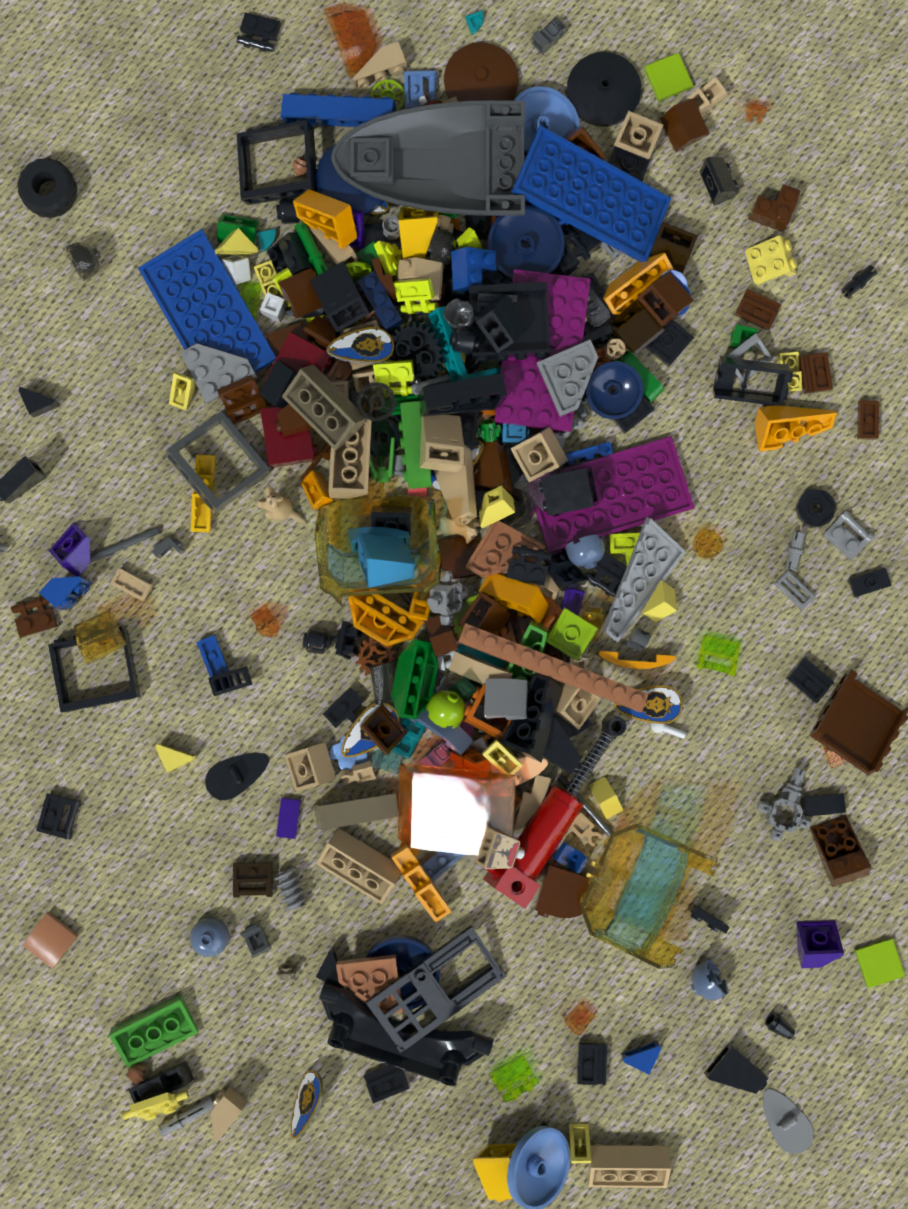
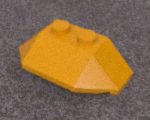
[603,253,673,315]
[348,583,424,646]

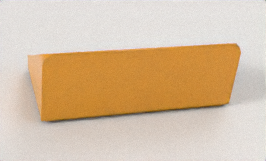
[300,470,334,510]

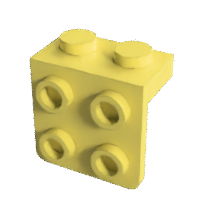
[745,235,797,285]

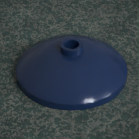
[585,361,643,419]

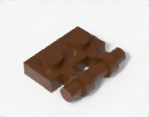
[11,596,58,638]

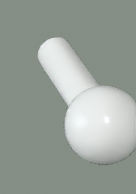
[650,723,687,739]

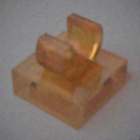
[745,103,767,124]

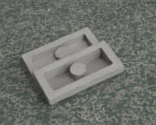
[484,678,528,720]

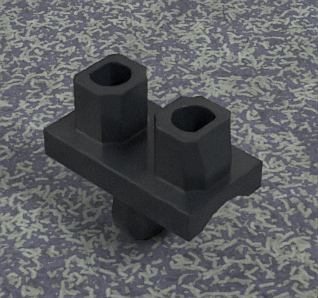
[331,621,363,660]

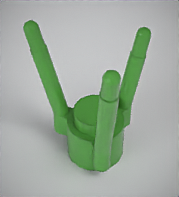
[369,437,395,483]

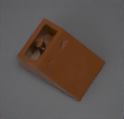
[810,815,871,887]

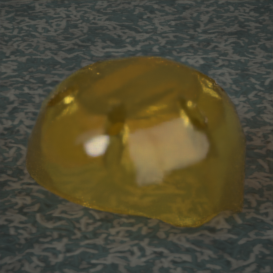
[692,529,723,560]

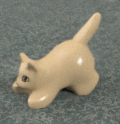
[257,485,306,524]
[428,510,480,544]

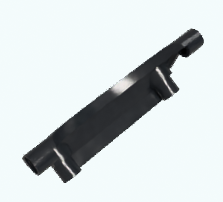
[319,982,494,1086]

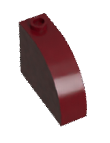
[264,331,333,383]
[260,407,318,468]

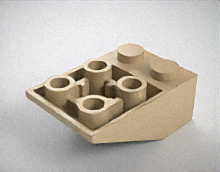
[419,414,464,473]

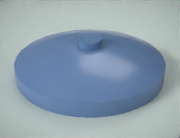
[514,86,580,156]
[507,1126,570,1209]

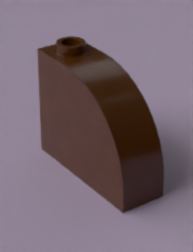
[534,863,605,918]

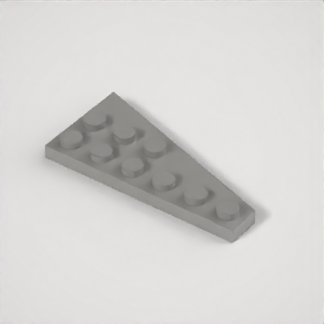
[602,517,686,643]

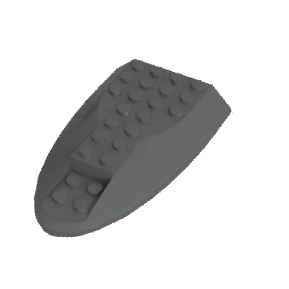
[331,101,525,216]

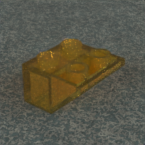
[74,610,127,664]

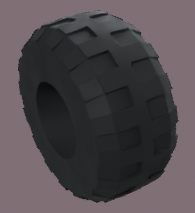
[17,158,77,218]

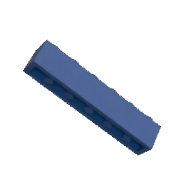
[280,92,397,127]

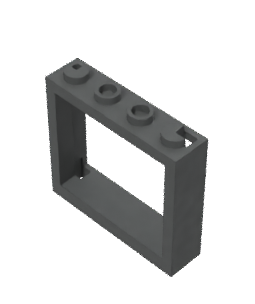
[166,411,270,514]

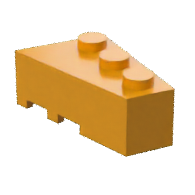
[293,189,357,250]
[479,573,549,624]

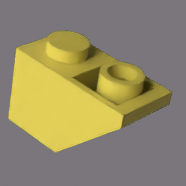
[479,485,515,528]

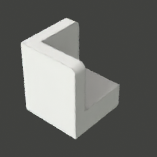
[222,255,251,285]
[260,292,287,322]

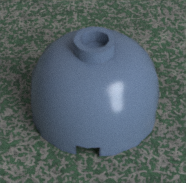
[565,535,605,569]
[190,917,230,957]
[691,959,729,1001]

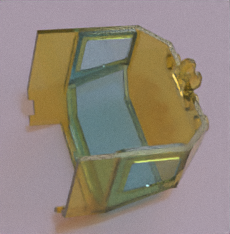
[315,482,439,606]
[580,823,718,969]

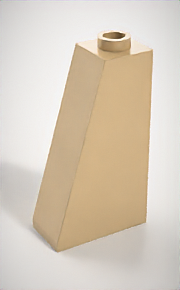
[306,224,360,268]
[433,444,477,525]

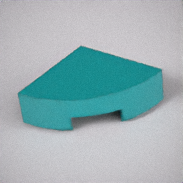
[465,10,484,35]
[257,229,277,252]

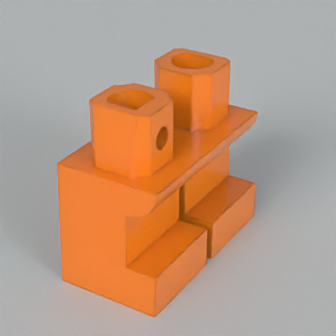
[450,748,490,792]

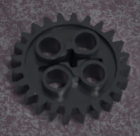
[389,320,447,382]

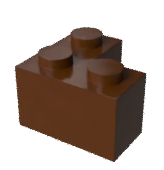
[748,184,801,232]
[424,615,461,658]

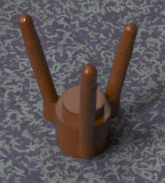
[301,442,331,479]

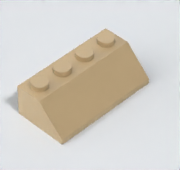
[329,419,372,499]
[316,828,402,904]
[588,1144,671,1188]

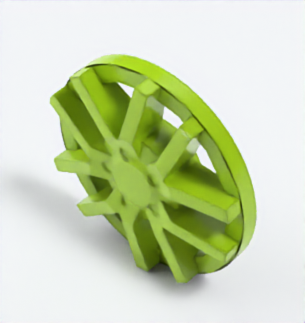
[370,79,405,111]
[346,262,373,285]

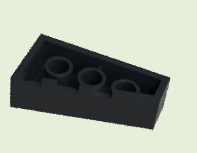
[419,373,507,417]
[500,673,561,763]

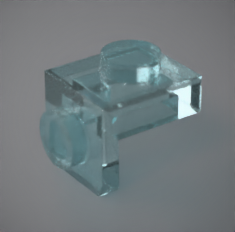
[372,749,404,774]

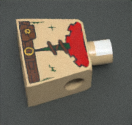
[475,826,524,869]

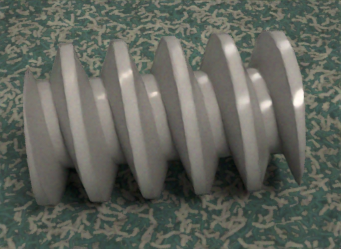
[274,866,307,911]

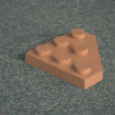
[465,521,545,578]
[336,954,403,1013]

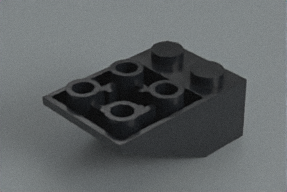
[310,261,372,332]

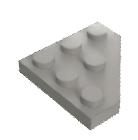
[536,340,598,417]
[180,344,257,404]

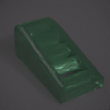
[448,676,477,701]

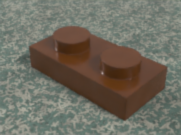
[857,400,879,440]

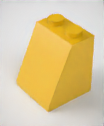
[398,207,438,260]
[473,1143,518,1202]

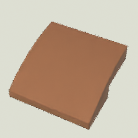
[22,912,78,969]

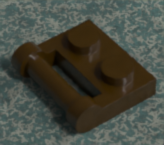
[233,862,273,898]

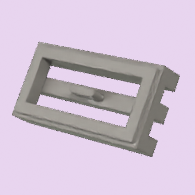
[774,570,816,610]

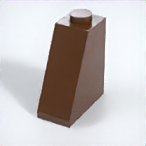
[275,404,313,438]
[473,440,513,493]

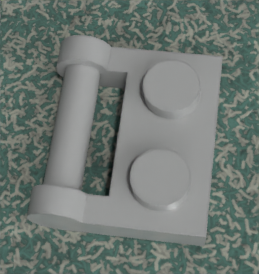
[823,510,875,561]

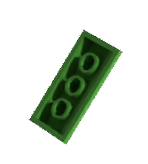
[109,994,198,1068]

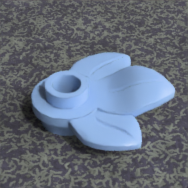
[329,735,367,770]

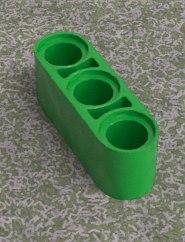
[616,350,664,403]

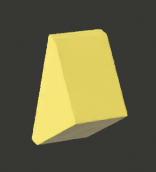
[215,228,258,255]
[169,372,197,411]
[641,580,677,622]
[482,740,523,779]
[155,744,196,772]
[588,776,623,820]
[569,1124,591,1163]

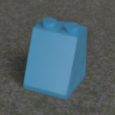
[357,533,416,588]

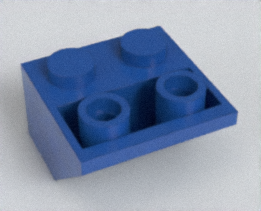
[39,576,92,610]

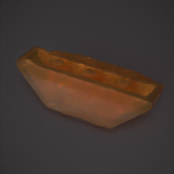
[323,3,377,77]

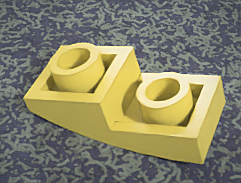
[254,260,282,298]
[778,351,802,392]

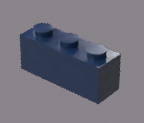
[357,271,403,334]

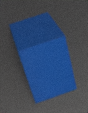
[621,1041,661,1075]

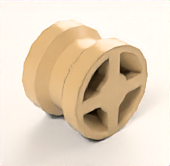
[603,339,625,360]

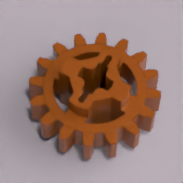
[356,637,397,678]

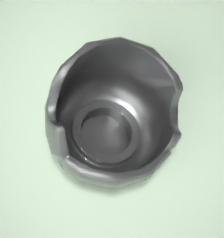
[444,299,475,329]

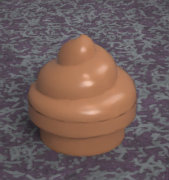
[292,156,307,177]
[126,1064,146,1085]

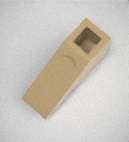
[352,42,407,89]

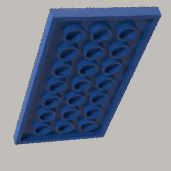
[511,125,671,262]
[138,229,277,373]

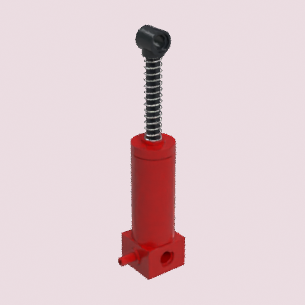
[483,715,627,909]

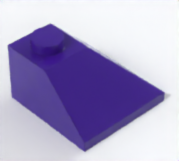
[48,522,90,577]
[796,920,844,968]

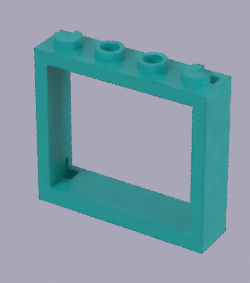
[428,306,502,382]

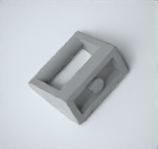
[726,334,773,383]

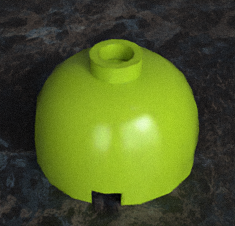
[426,690,466,729]

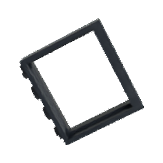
[236,120,318,205]
[48,626,141,713]

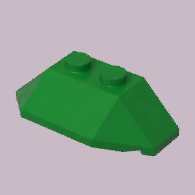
[391,639,439,720]

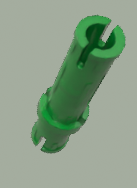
[294,221,328,275]

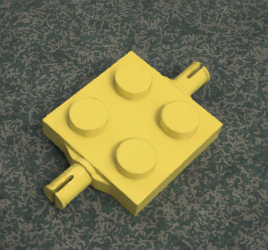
[122,1090,189,1121]

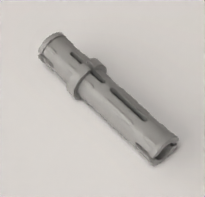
[158,1097,214,1137]

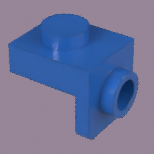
[554,842,589,874]

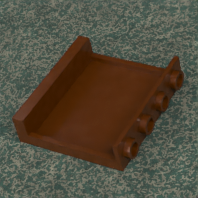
[809,669,908,775]

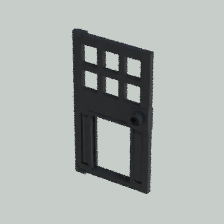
[365,925,506,1053]

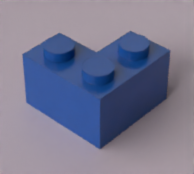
[451,247,496,292]

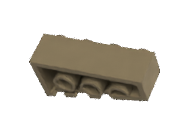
[314,790,399,830]

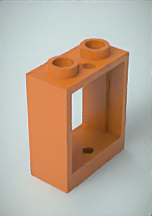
[463,684,511,740]

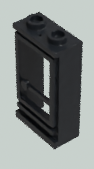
[713,355,793,406]

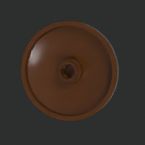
[444,42,518,102]

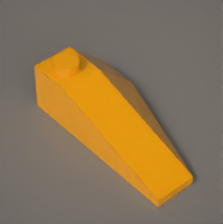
[754,405,837,452]

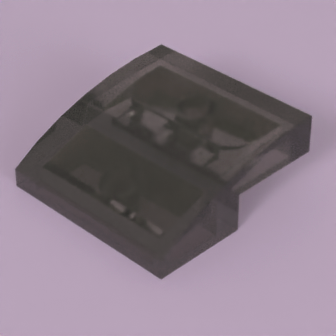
[370,658,398,705]

